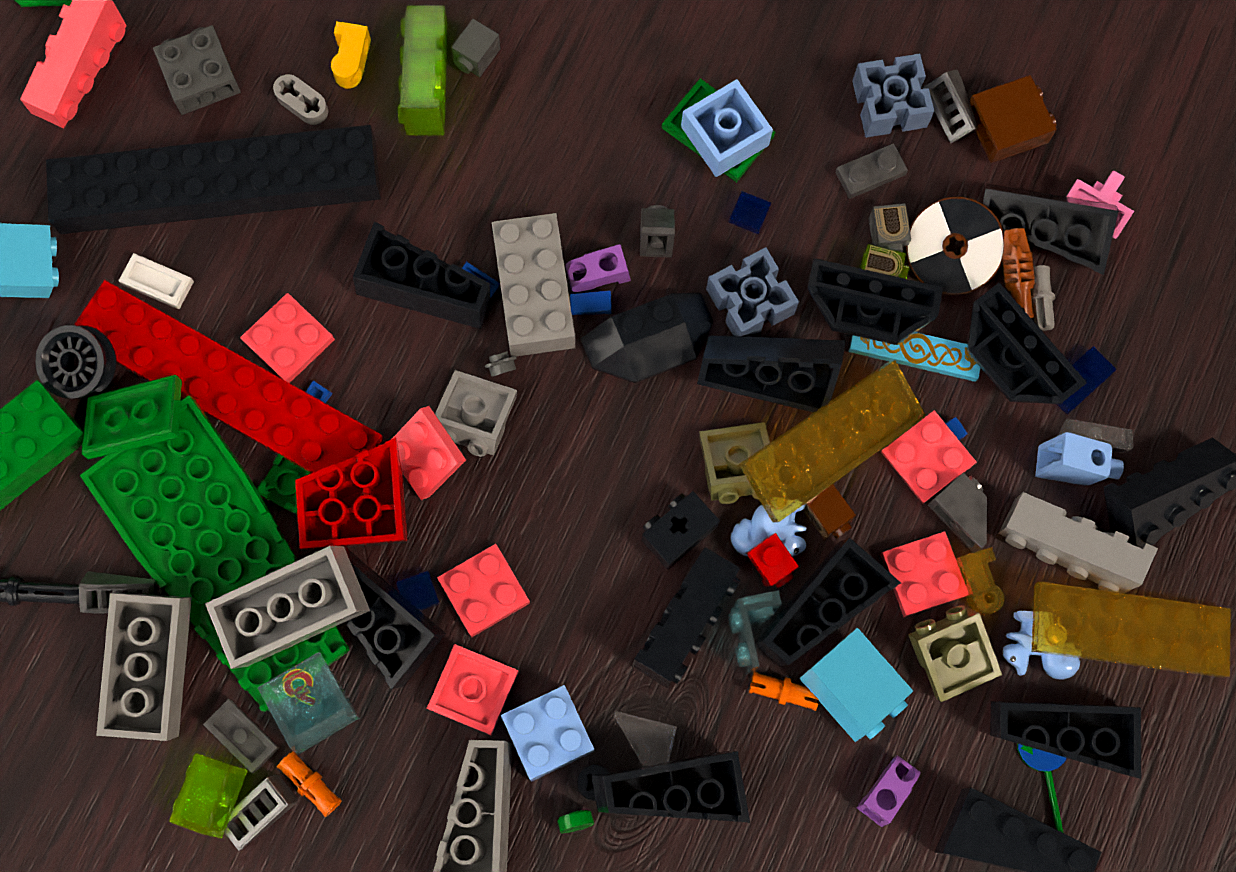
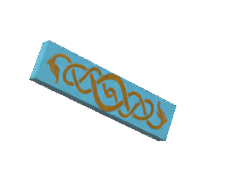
[848,332,981,382]

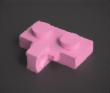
[1066,171,1134,239]

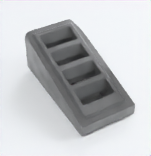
[922,70,978,143]
[79,571,156,614]
[218,775,298,851]

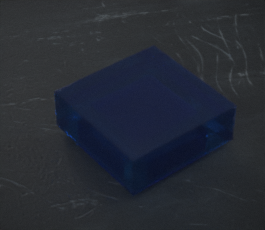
[729,191,771,234]
[396,571,440,611]

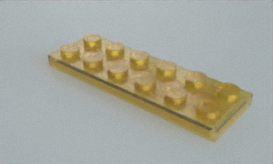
[739,360,926,523]
[1031,582,1231,678]

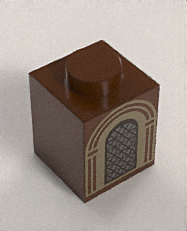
[802,483,856,541]

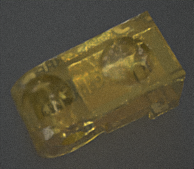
[956,547,1004,616]

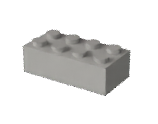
[492,213,576,357]
[205,546,370,669]
[96,592,192,741]

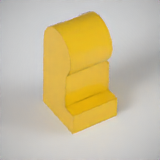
[331,21,371,89]

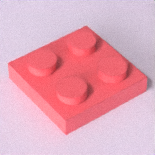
[240,293,335,383]
[392,406,466,500]
[881,410,977,504]
[880,532,969,617]
[437,544,530,638]
[427,644,519,736]

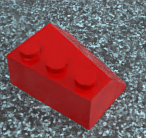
[295,438,407,550]

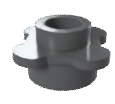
[485,351,517,377]

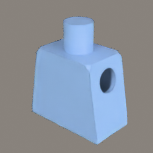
[1035,432,1124,485]

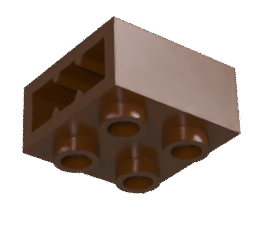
[969,75,1057,163]

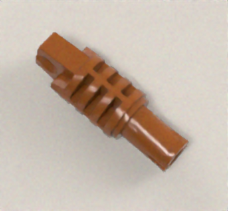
[1003,228,1035,318]

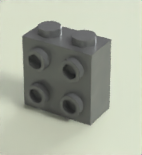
[153,25,241,115]

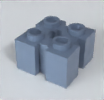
[852,54,934,138]
[706,247,799,337]

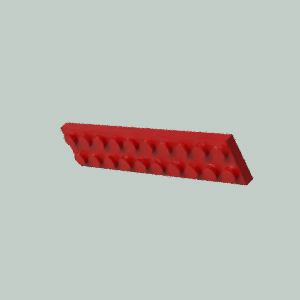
[74,280,383,473]

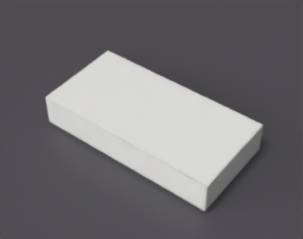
[119,253,194,309]

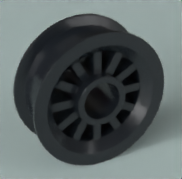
[35,325,116,399]

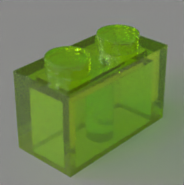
[169,753,248,839]

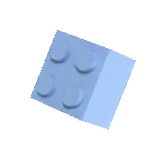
[681,79,773,177]
[501,685,594,782]

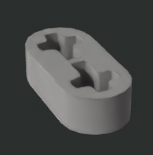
[273,74,328,125]

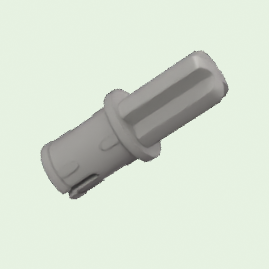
[1031,265,1055,331]

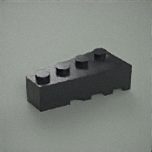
[697,335,846,416]
[1104,437,1236,549]
[632,547,741,688]

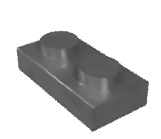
[835,143,908,199]
[203,699,279,774]

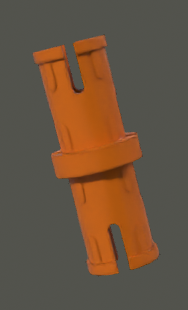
[749,671,819,711]
[277,751,342,817]

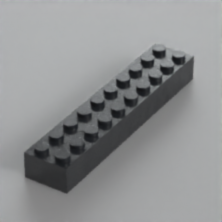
[46,125,381,234]

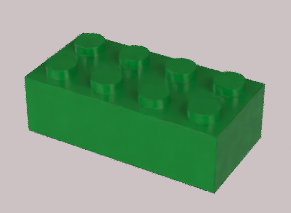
[0,380,84,510]

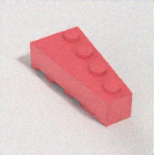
[20,0,127,129]

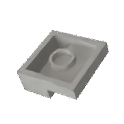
[435,370,517,457]

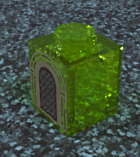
[860,244,909,279]

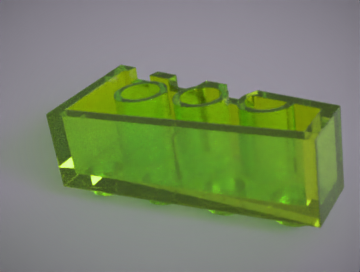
[398,6,447,135]

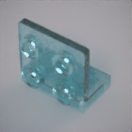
[728,590,782,674]

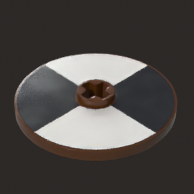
[906,197,1004,295]

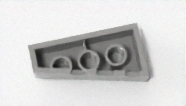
[998,492,1158,596]
[433,740,512,872]

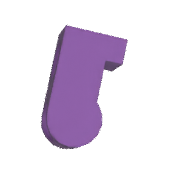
[565,244,631,292]
[856,755,921,827]

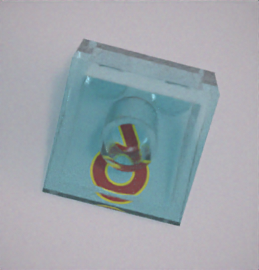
[258,651,359,755]

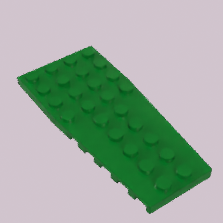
[80,395,349,712]

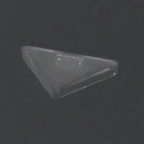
[614,711,677,766]

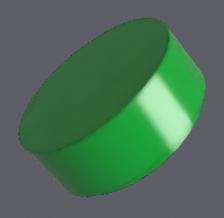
[557,810,594,833]

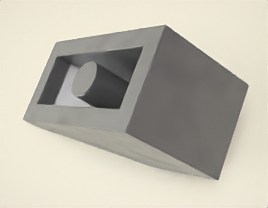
[640,205,675,257]
[928,472,987,554]

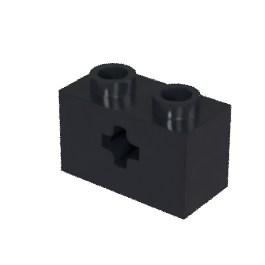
[641,491,720,570]

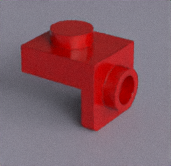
[746,533,799,588]

